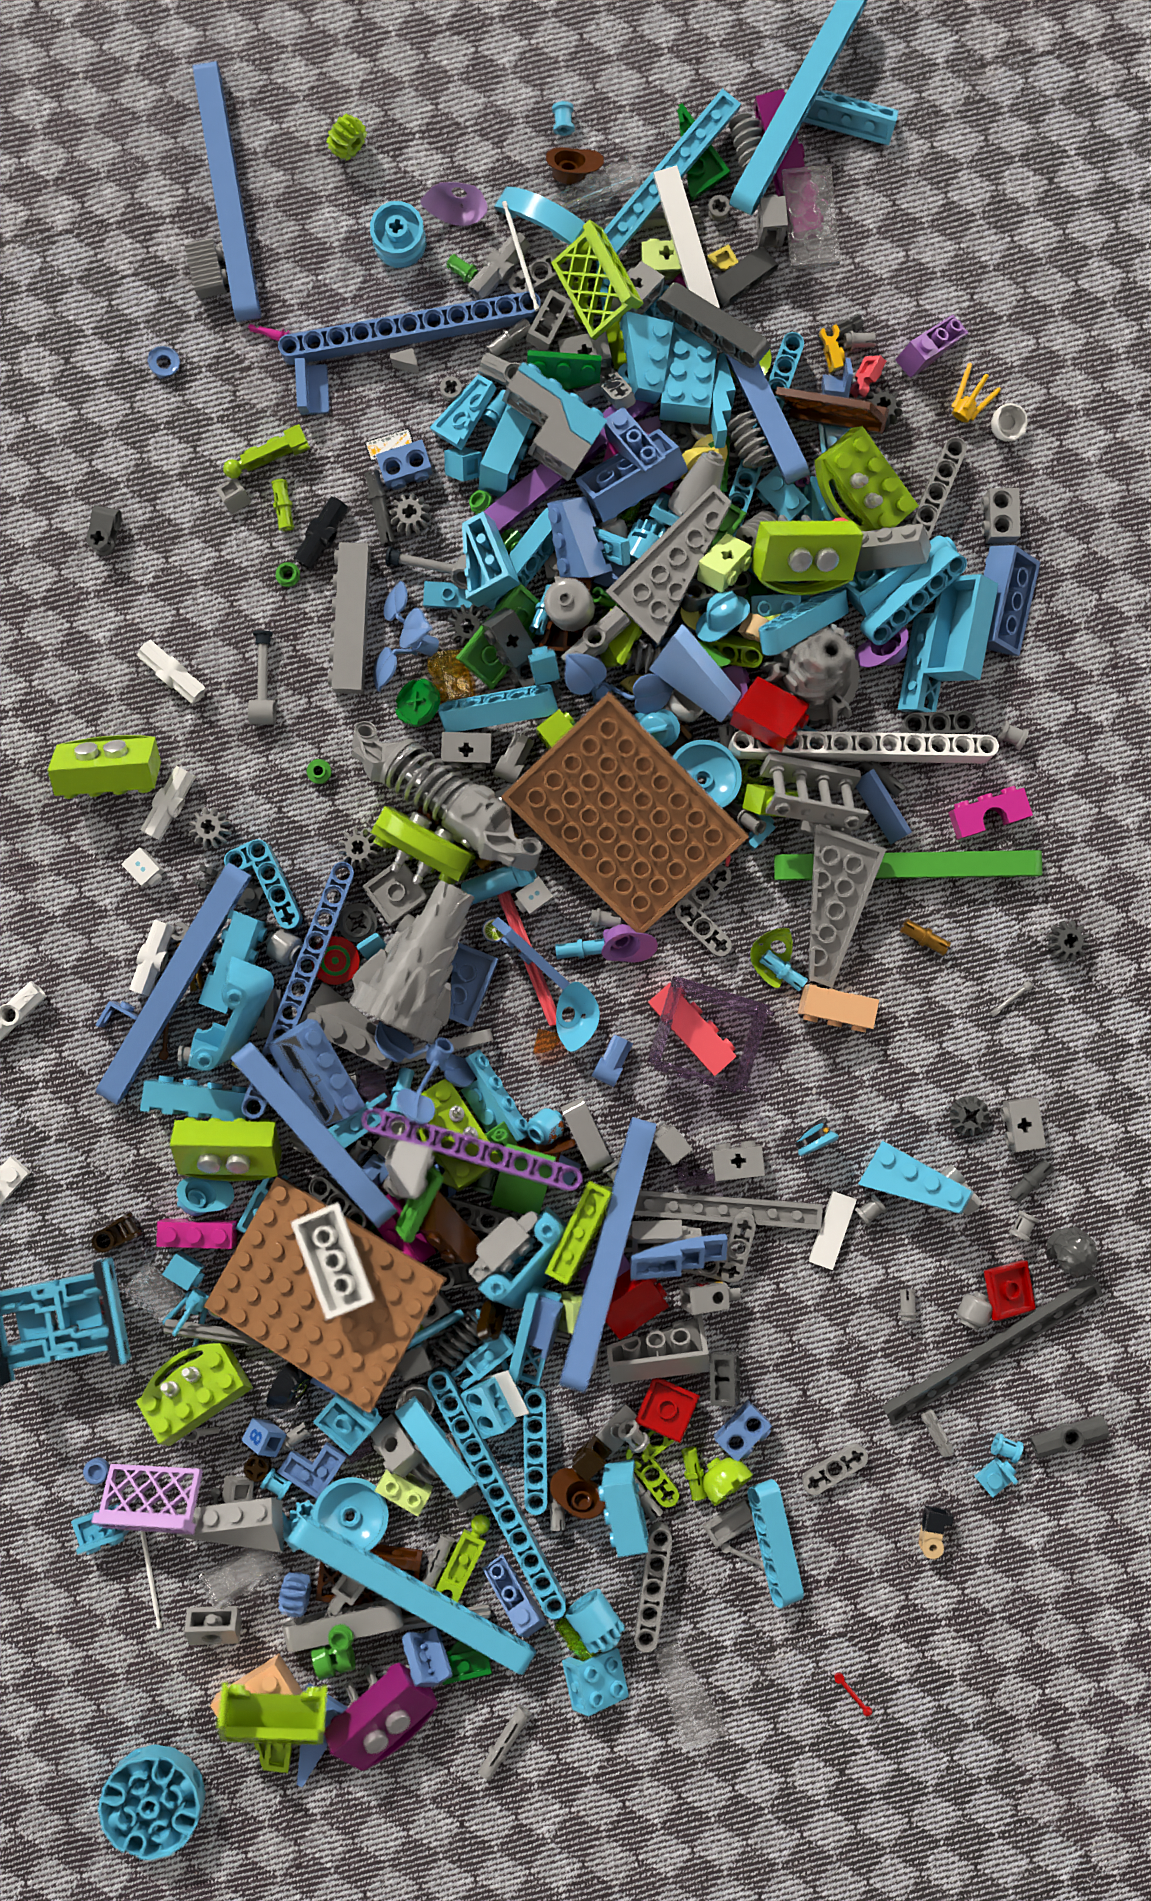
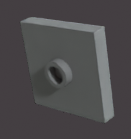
[362,862,430,927]

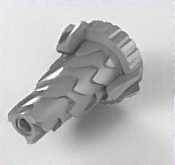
[760,623,860,727]
[349,880,475,1044]

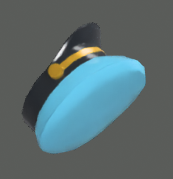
[795,1118,839,1156]

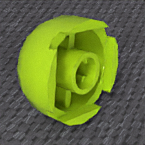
[703,1457,753,1506]

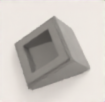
[390,348,420,374]
[216,478,251,514]
[222,1476,254,1503]

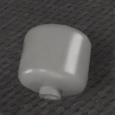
[544,578,595,632]

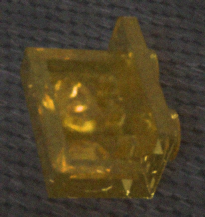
[427,649,475,705]

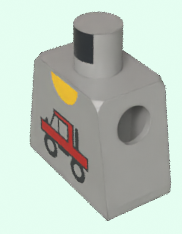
[679,1280,741,1315]

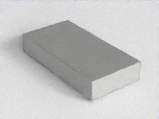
[703,1498,754,1548]

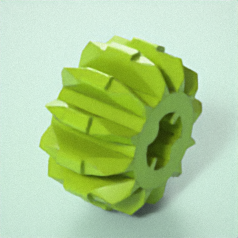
[326,113,367,161]

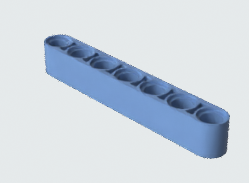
[723,352,810,485]

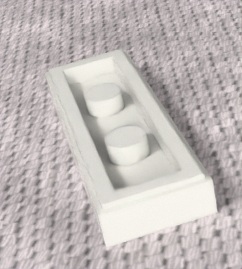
[808,1191,857,1270]

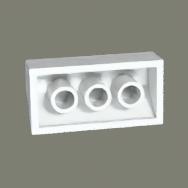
[291,1203,374,1319]

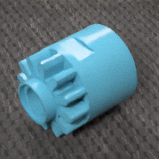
[626,519,667,565]
[565,1589,625,1654]

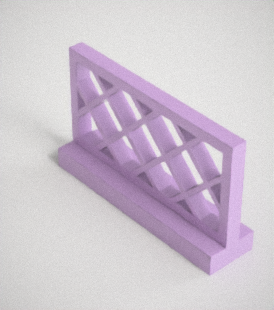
[92,1464,203,1535]

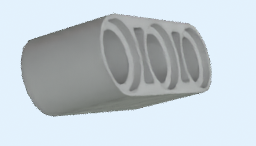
[560,1097,613,1172]

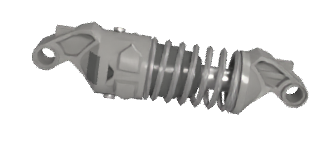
[352,721,542,871]

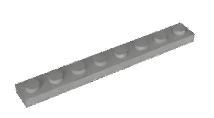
[633,1190,823,1230]

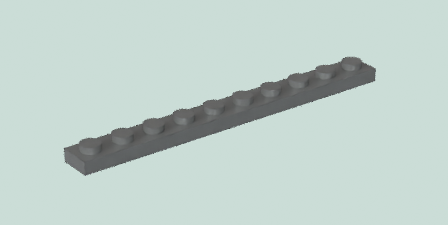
[882,1276,1103,1426]

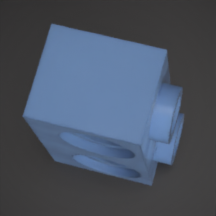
[376,440,433,490]
[714,1400,772,1461]

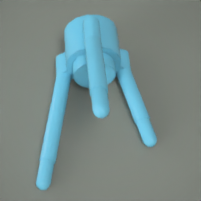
[162,1288,209,1347]

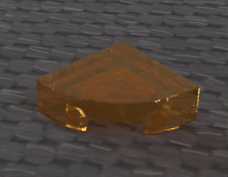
[533,1029,560,1053]

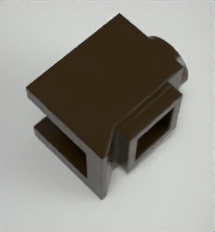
[572,1435,612,1481]

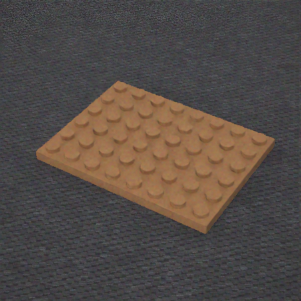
[501,692,749,933]
[204,1176,446,1413]

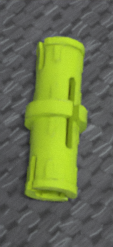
[271,479,294,531]
[681,1446,707,1501]

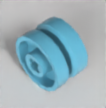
[370,201,426,268]

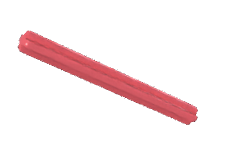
[497,891,557,1026]

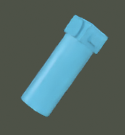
[461,866,537,905]

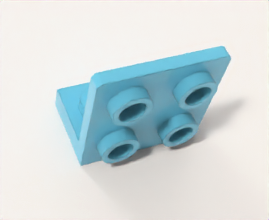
[562,1647,629,1716]

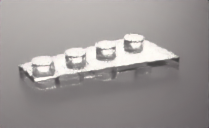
[549,152,642,213]
[654,1641,729,1750]

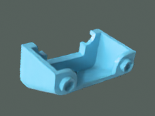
[188,956,274,1071]
[479,1206,568,1309]

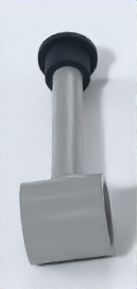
[385,547,467,589]
[248,630,277,725]

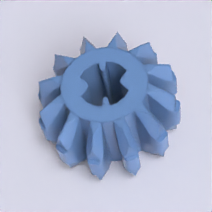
[278,1572,312,1618]

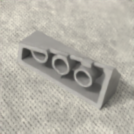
[298,982,394,1069]
[606,1314,710,1384]
[176,1498,284,1553]

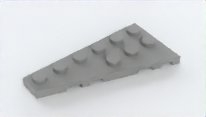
[606,484,732,646]
[808,823,886,988]

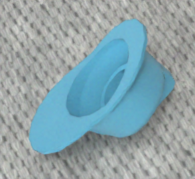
[696,591,750,642]
[633,709,680,748]
[177,1177,234,1216]

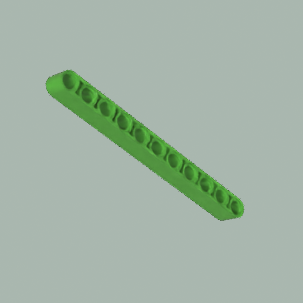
[774,850,1043,881]

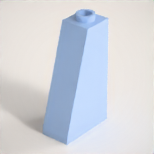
[649,625,741,722]

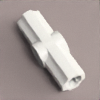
[137,640,207,705]
[140,765,196,841]
[129,920,176,996]
[0,981,47,1041]

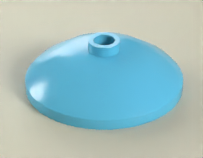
[673,740,742,808]
[312,1477,388,1551]

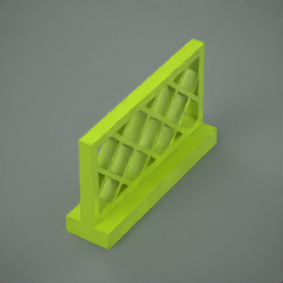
[551,220,644,340]
[545,1181,613,1285]

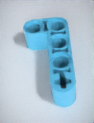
[224,839,303,930]

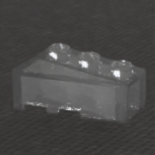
[198,1548,284,1610]

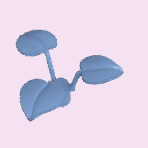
[373,581,439,692]
[565,653,673,721]
[375,1021,476,1124]

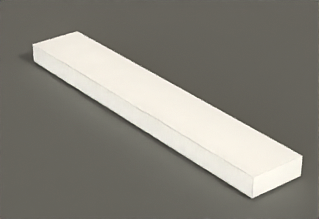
[653,166,720,308]

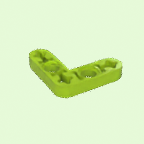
[626,1429,687,1507]

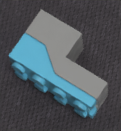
[502,362,607,481]

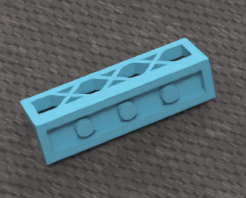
[803,89,899,145]
[898,613,941,713]
[509,1285,562,1386]

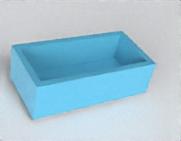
[659,320,717,425]
[922,574,998,682]

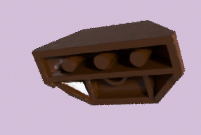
[419,1191,481,1264]

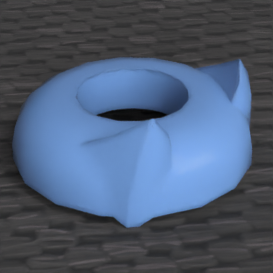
[147,346,180,379]

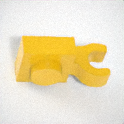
[819,324,845,373]

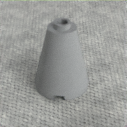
[668,451,725,517]

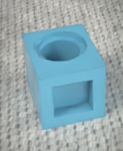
[162,1251,206,1291]

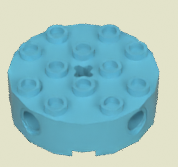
[98,1744,206,1860]

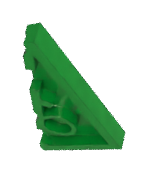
[677,103,730,202]

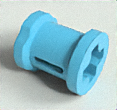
[552,101,575,136]
[991,1433,1023,1464]
[260,1467,292,1500]

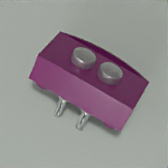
[324,1662,438,1772]

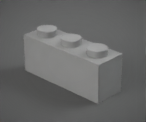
[855,523,931,572]

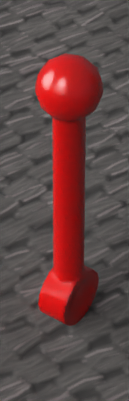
[834,1672,872,1717]

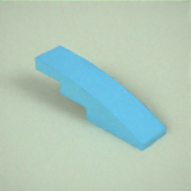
[710,353,736,449]
[394,1396,477,1498]

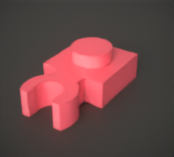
[850,355,887,398]

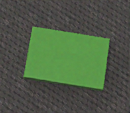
[491,1144,556,1216]

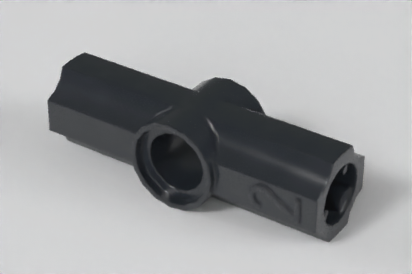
[293,496,350,571]

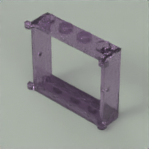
[647,976,775,1094]

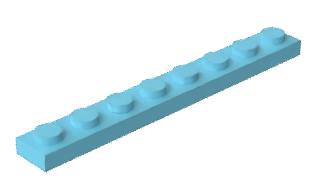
[604,88,741,255]

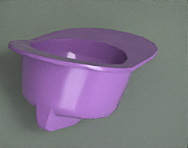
[855,627,909,668]
[601,924,658,962]

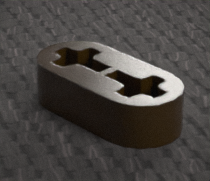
[476,1299,506,1343]

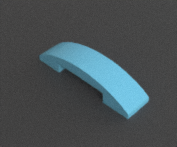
[494,187,585,245]

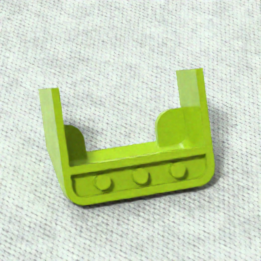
[217,1682,327,1745]

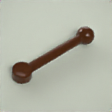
[159,1021,170,1060]

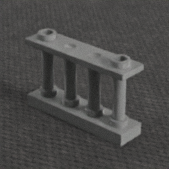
[760,753,868,830]

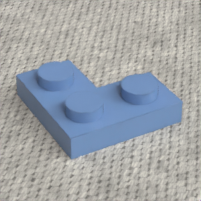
[277,1442,347,1499]

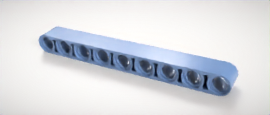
[231,1041,398,1228]

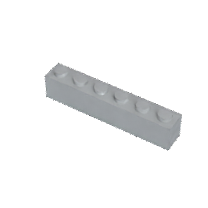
[328,542,371,694]

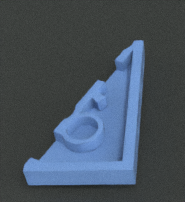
[492,917,570,990]
[297,1683,348,1788]

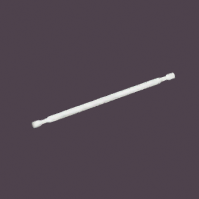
[502,201,540,311]
[136,1508,162,1628]

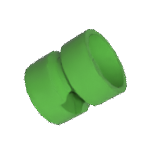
[312,1644,356,1680]

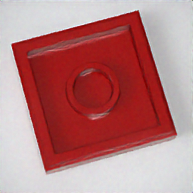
[984,1260,1036,1321]
[635,1378,700,1443]

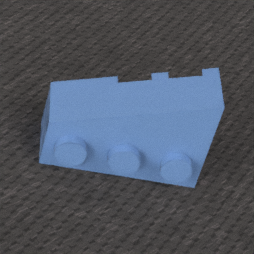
[547,496,613,578]

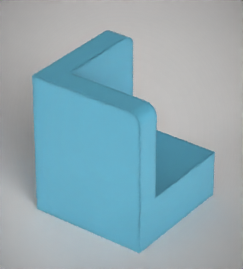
[444,447,482,481]

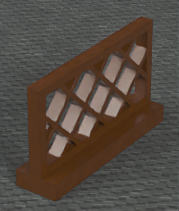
[776,387,889,435]
[316,1544,423,1613]

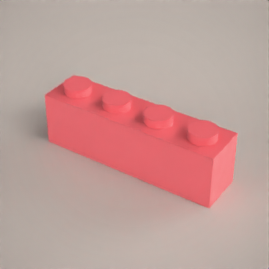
[647,983,737,1076]

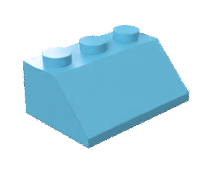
[842,564,923,617]

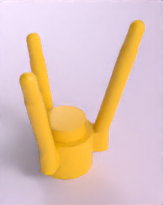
[951,363,1001,423]

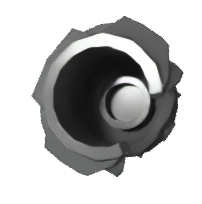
[1046,1226,1099,1278]

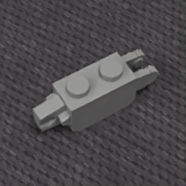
[469,1211,541,1284]
[623,1220,701,1255]

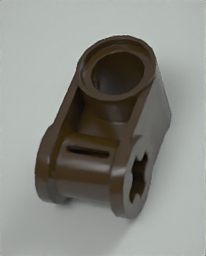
[91,1212,143,1253]

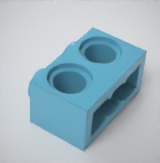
[460,1377,517,1440]

